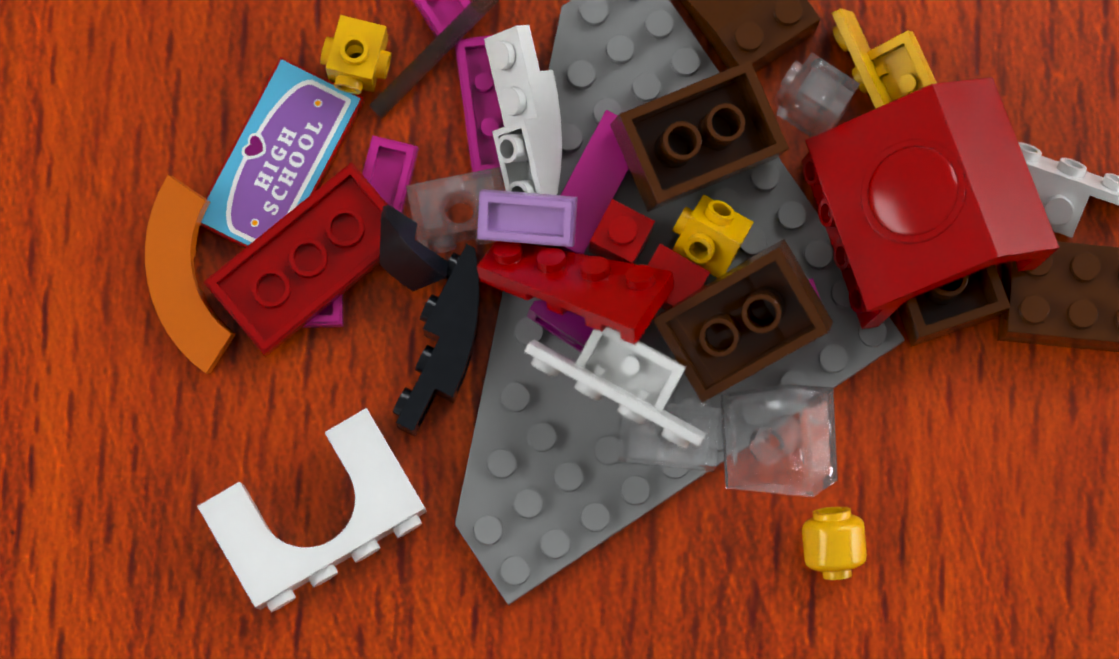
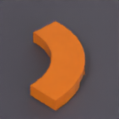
[145,175,236,374]

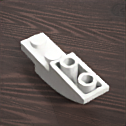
[484,25,562,195]

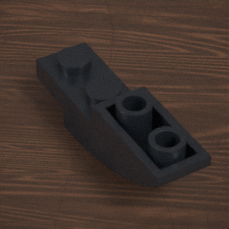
[393,244,480,437]

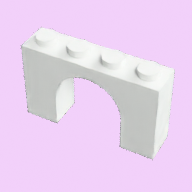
[197,408,427,612]

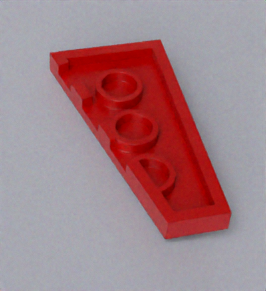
[477,241,674,345]

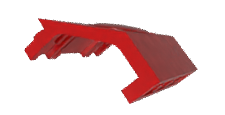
[801,77,1059,329]

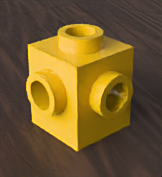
[320,15,392,94]
[672,194,754,278]

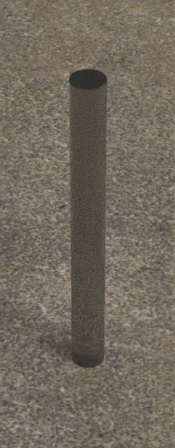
[369,0,499,118]

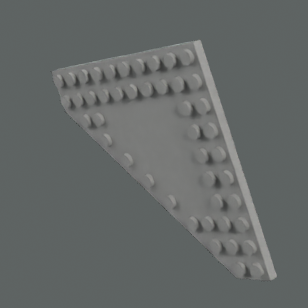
[455,0,905,606]

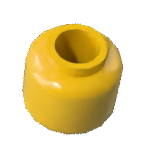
[802,506,867,580]

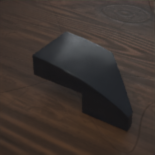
[380,204,449,291]

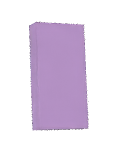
[477,189,578,247]

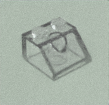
[720,384,838,497]

